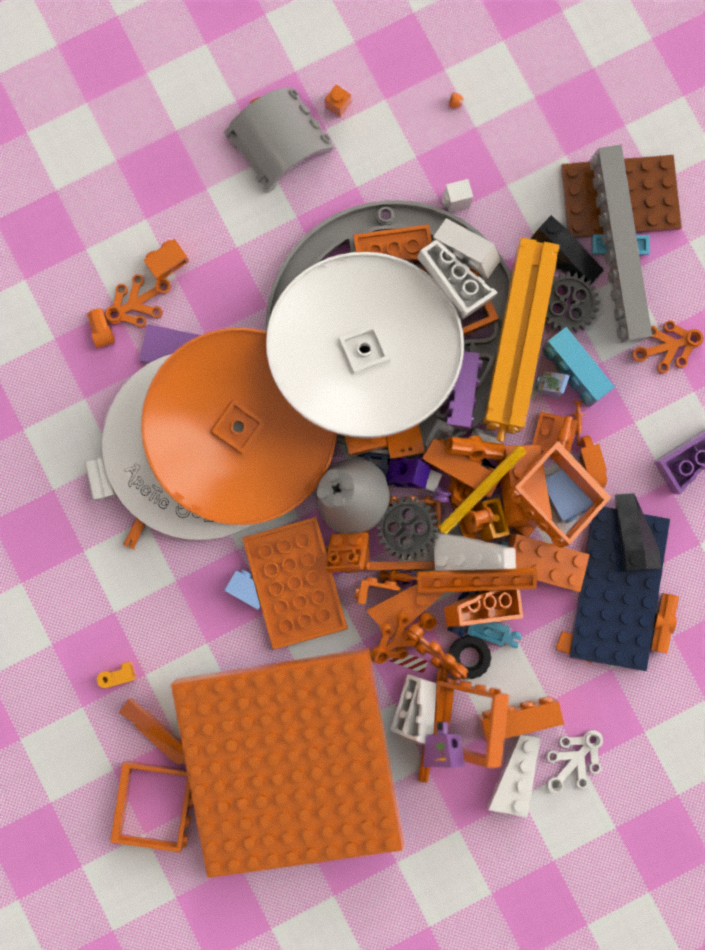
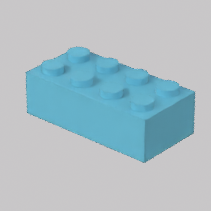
[543,327,615,407]

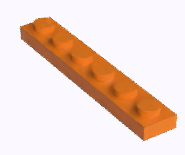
[417,568,537,593]

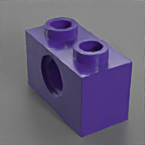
[386,457,431,489]

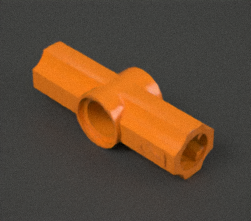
[445,435,505,461]
[650,593,679,653]

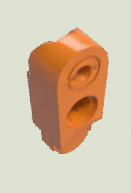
[579,435,607,488]

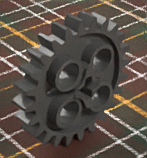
[546,272,600,333]
[376,496,439,560]

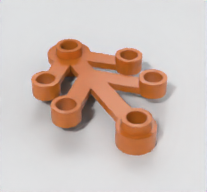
[105,274,171,328]
[632,320,704,374]
[370,612,437,664]
[407,624,468,680]

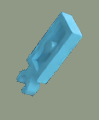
[467,622,522,648]

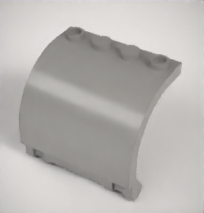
[224,88,334,193]

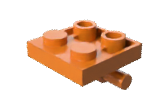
[532,411,578,453]
[325,532,370,573]

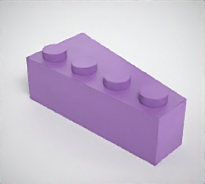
[444,351,482,432]
[654,429,705,495]

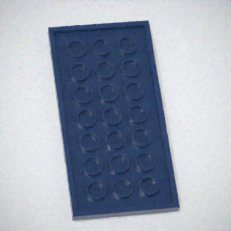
[569,507,670,671]

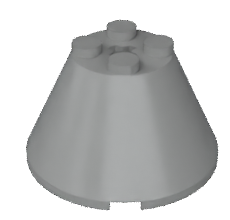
[317,458,390,534]

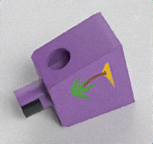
[423,722,465,768]

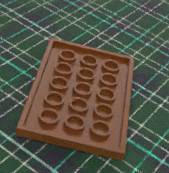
[561,155,682,238]

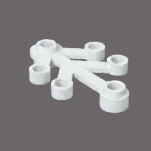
[546,730,603,793]

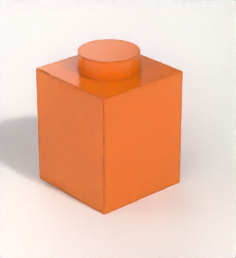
[325,84,351,117]

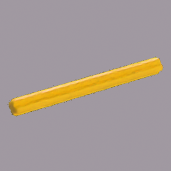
[439,445,526,534]

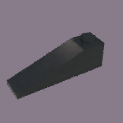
[530,215,604,284]
[614,493,661,572]

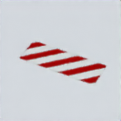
[389,649,428,674]

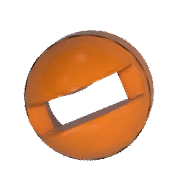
[449,92,464,109]

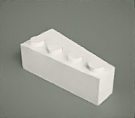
[417,240,498,320]
[434,532,516,571]
[486,734,540,817]

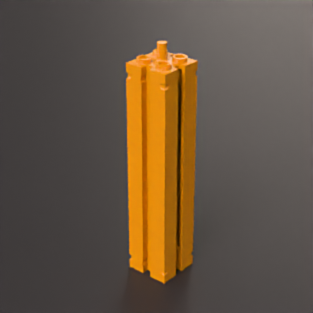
[482,237,560,442]

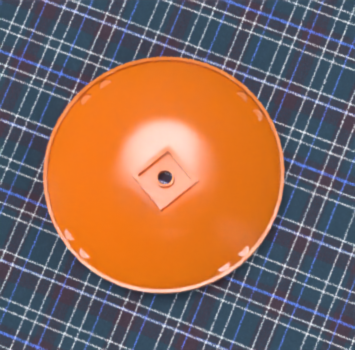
[141,327,337,525]

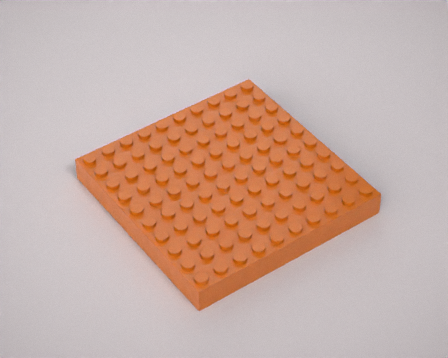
[171,648,405,878]

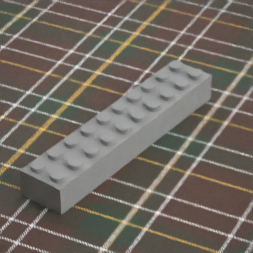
[590,144,652,343]

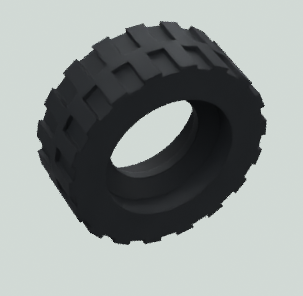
[448,636,492,679]

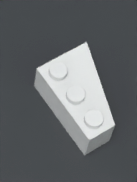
[433,218,501,279]
[390,674,437,744]

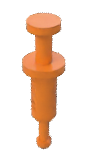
[572,401,585,445]
[379,570,418,582]

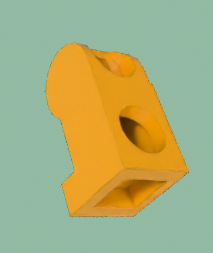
[97,661,137,688]

